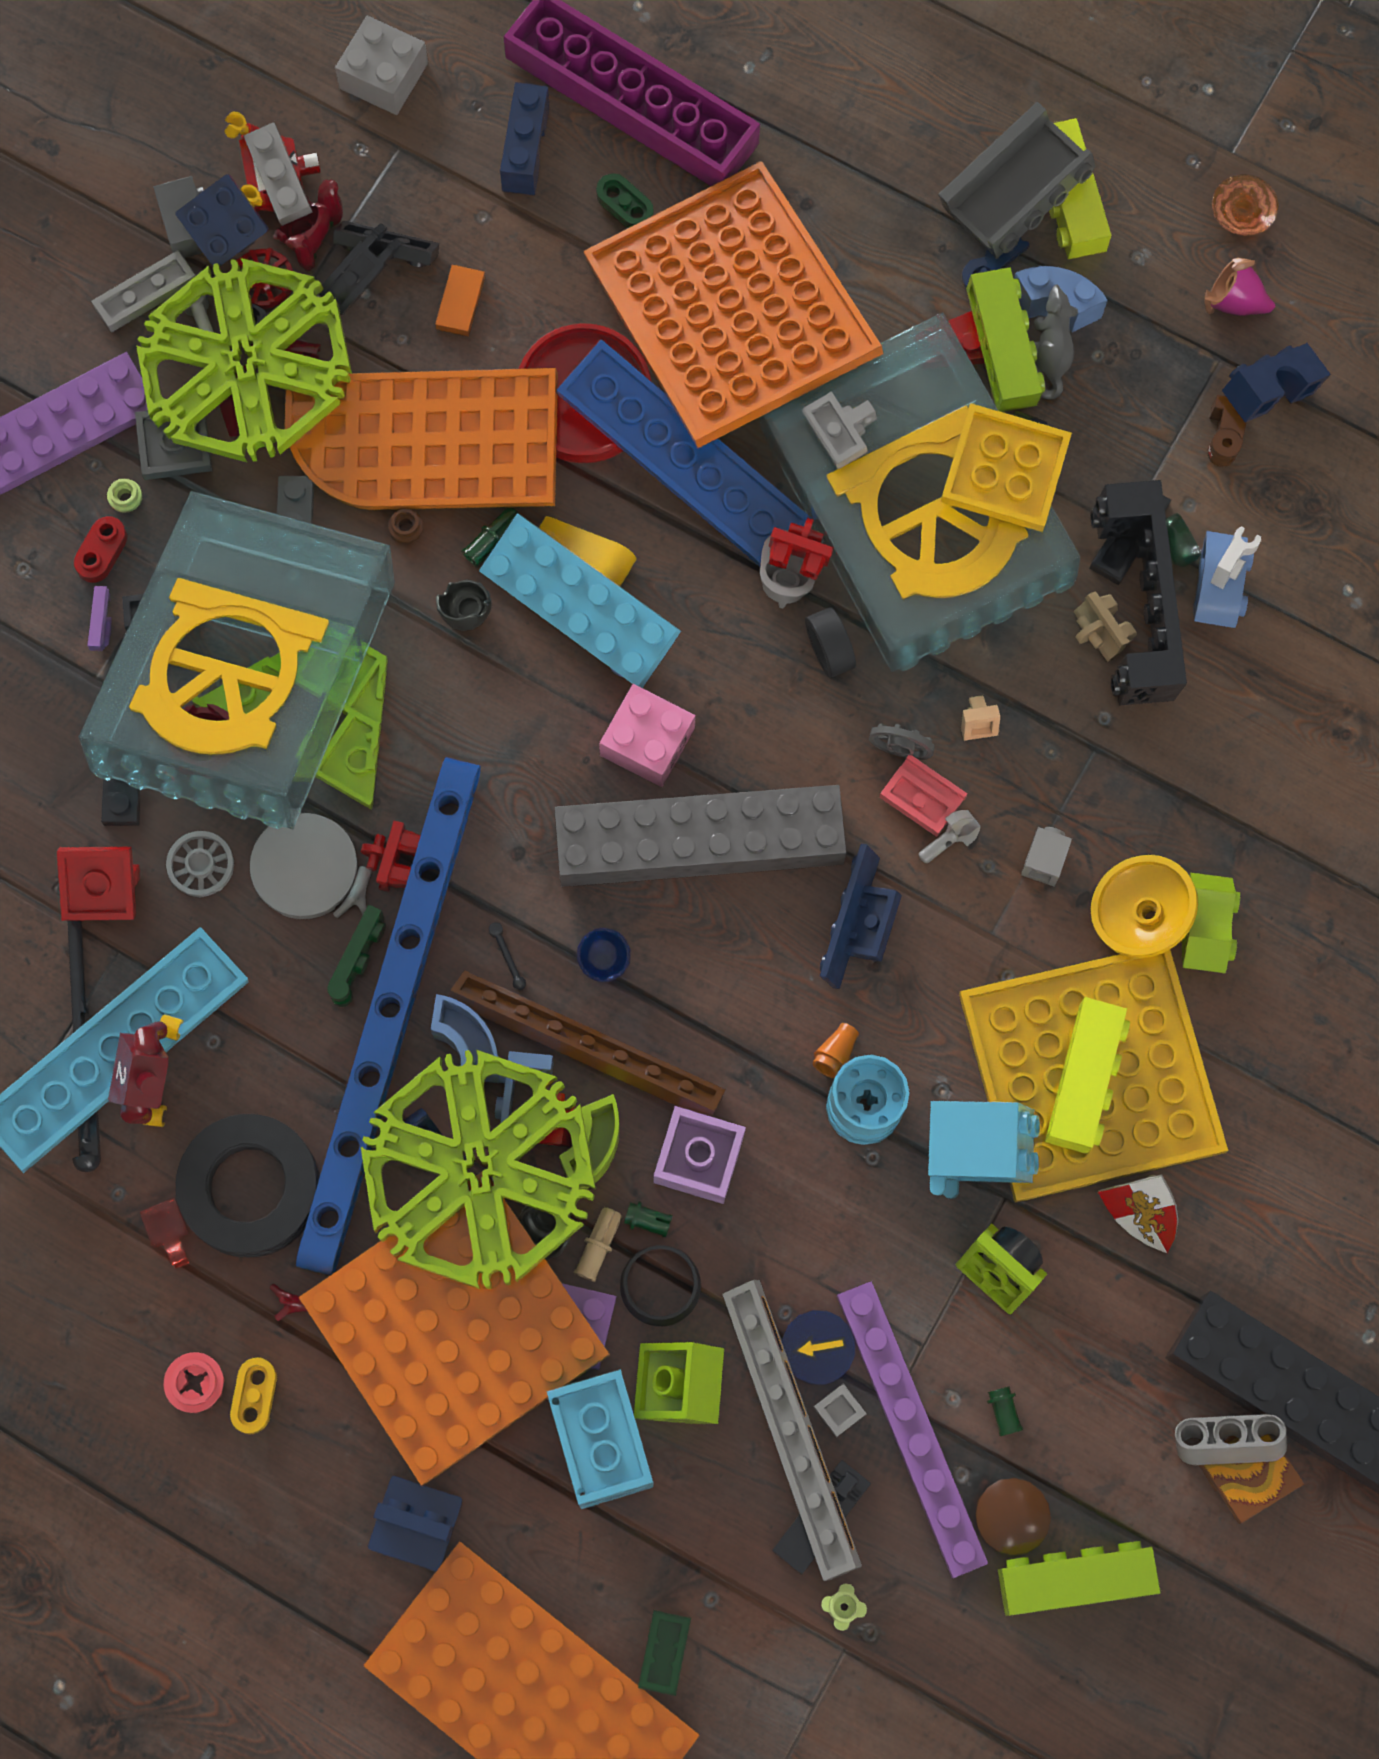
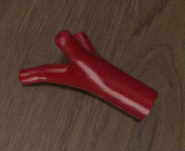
[270,1283,308,1321]

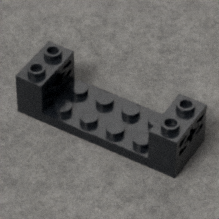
[1090,480,1187,706]

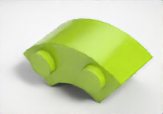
[1182,873,1240,973]
[559,1094,620,1190]

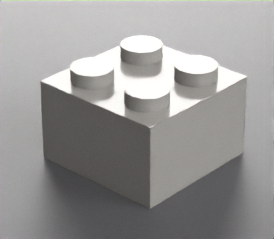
[335,16,428,115]

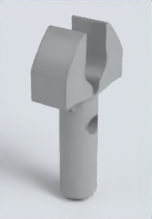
[919,810,981,863]

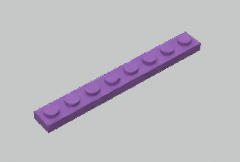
[837,1281,988,1578]

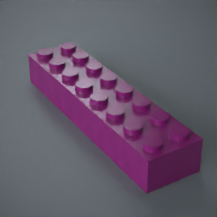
[503,0,760,186]

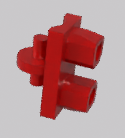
[768,517,834,580]
[360,820,421,892]

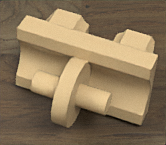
[1074,591,1137,662]

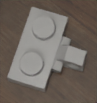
[802,391,877,469]

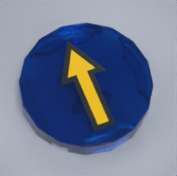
[782,1310,855,1385]

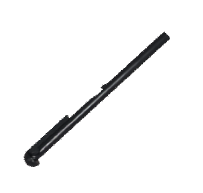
[67,920,101,1172]

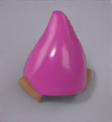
[1204,257,1275,316]

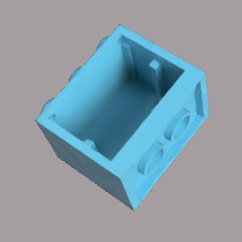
[547,1369,653,1509]

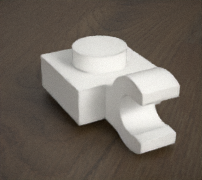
[1210,526,1261,589]

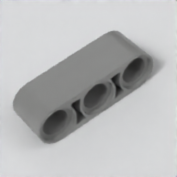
[1175,1414,1287,1465]

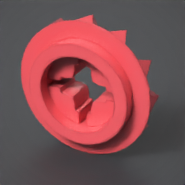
[164,1352,225,1413]

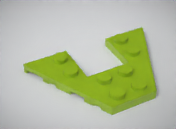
[192,623,388,809]

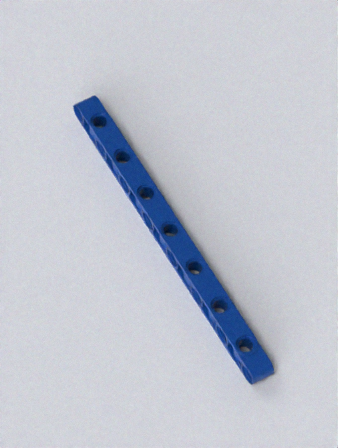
[296,757,481,1276]

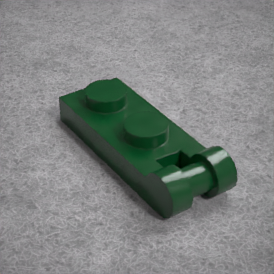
[327,904,386,1007]

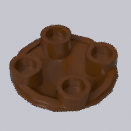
[976,1478,1051,1555]

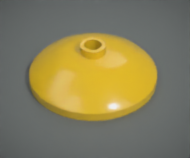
[1091,855,1198,958]

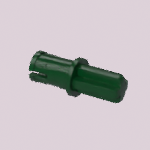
[461,507,519,567]

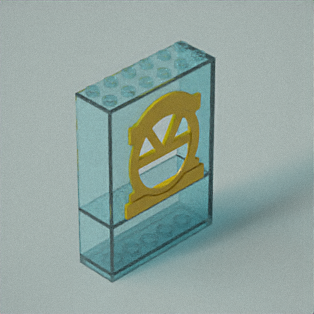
[759,312,1080,672]
[79,491,395,830]

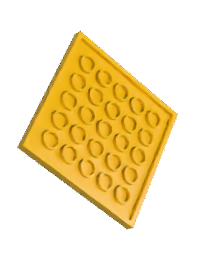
[959,950,1228,1203]

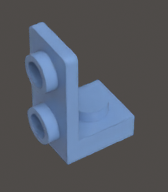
[495,1051,554,1123]

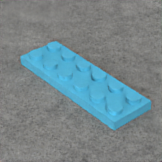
[479,514,681,688]

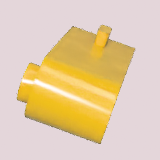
[539,516,637,586]

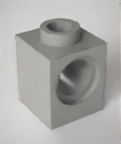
[1021,827,1072,887]

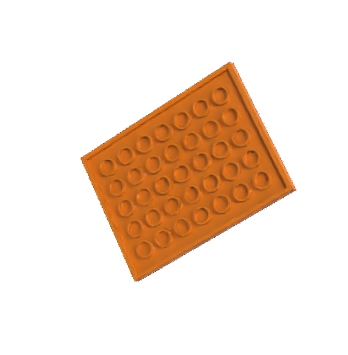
[583,161,884,448]

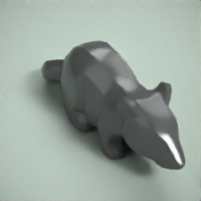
[1034,284,1078,400]

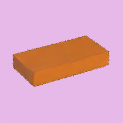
[435,265,485,337]

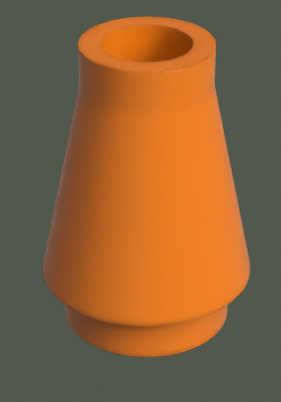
[812,1023,859,1078]

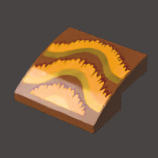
[1199,1434,1304,1524]

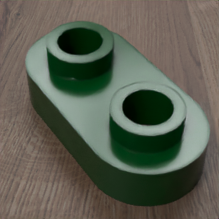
[596,173,654,228]

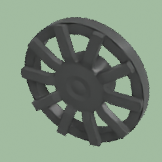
[869,723,935,760]

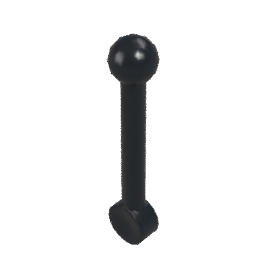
[489,922,527,990]

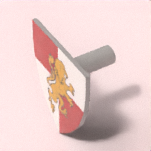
[1098,1175,1178,1254]

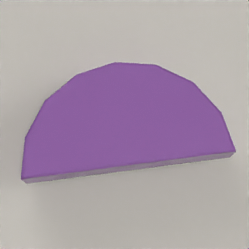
[88,586,112,651]

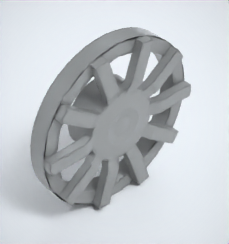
[166,831,234,898]

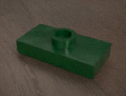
[638,1610,691,1696]

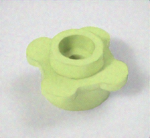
[821,1584,867,1630]

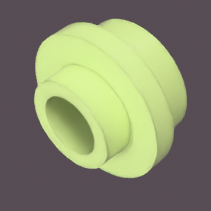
[107,479,142,513]

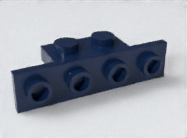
[820,844,902,989]

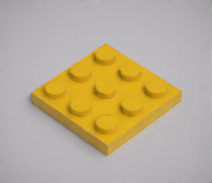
[940,403,1072,532]

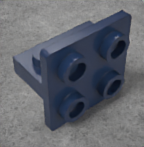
[176,174,268,267]
[368,1476,463,1571]

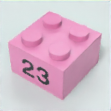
[599,684,695,787]

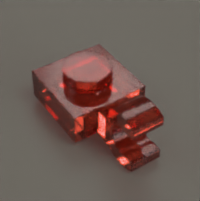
[139,1198,189,1269]

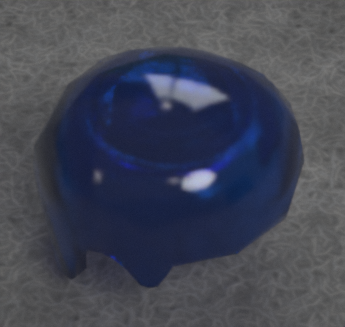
[577,928,631,982]

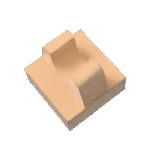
[961,695,1000,741]

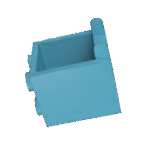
[928,1101,1040,1199]

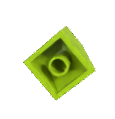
[634,1342,724,1424]

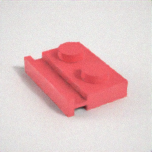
[879,755,968,837]

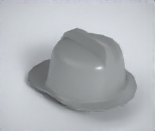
[760,531,815,608]

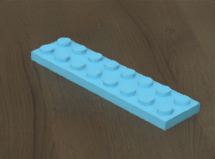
[0,927,249,1173]

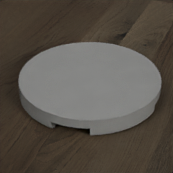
[250,813,358,919]

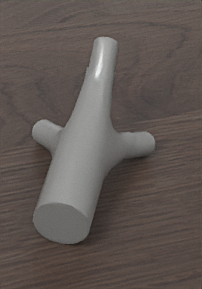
[333,866,372,918]

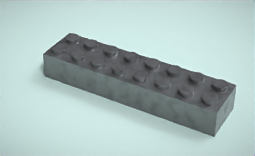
[555,785,846,887]

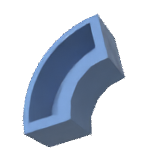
[1014,266,1107,332]
[1193,531,1254,628]
[431,994,500,1084]

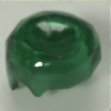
[1166,513,1202,567]

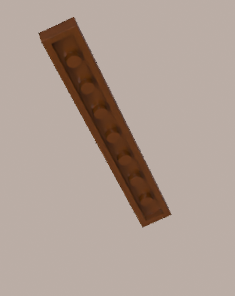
[449,970,726,1117]

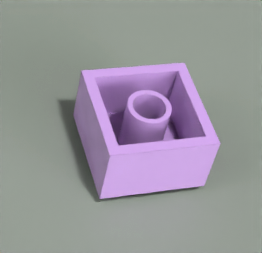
[654,1106,746,1204]

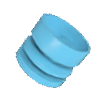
[826,1055,910,1145]

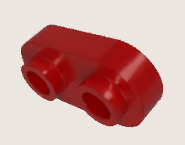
[74,516,127,583]

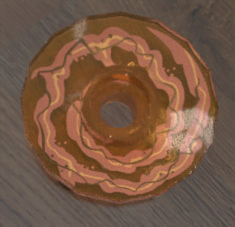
[1212,174,1279,236]

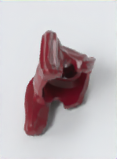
[272,179,343,271]

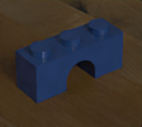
[500,82,550,195]
[1222,343,1331,422]

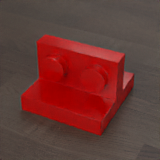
[57,847,141,921]

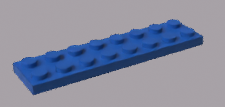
[556,339,811,566]

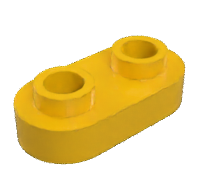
[230,1358,277,1434]

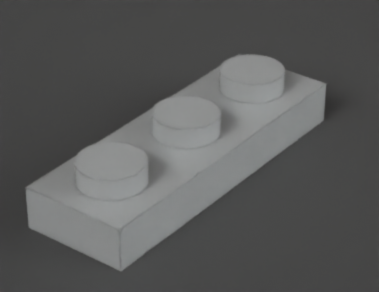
[244,122,312,226]
[91,250,196,333]

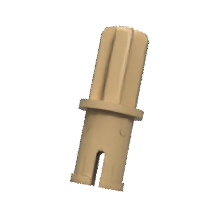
[573,1208,622,1282]

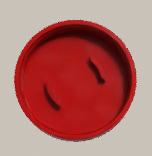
[519,323,651,463]

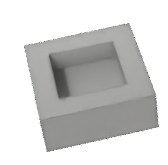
[813,1384,866,1438]

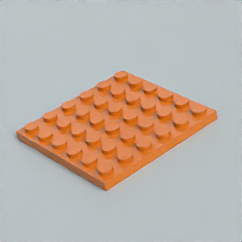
[299,1171,610,1486]

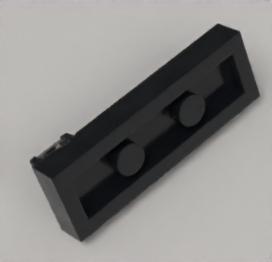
[772,1460,871,1575]

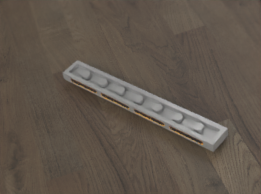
[722,1280,862,1581]

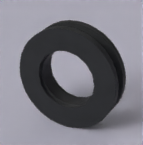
[175,1114,319,1258]

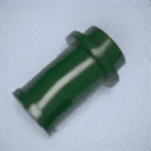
[624,1201,673,1238]
[987,1386,1023,1436]

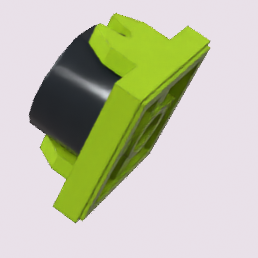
[955,1224,1047,1315]

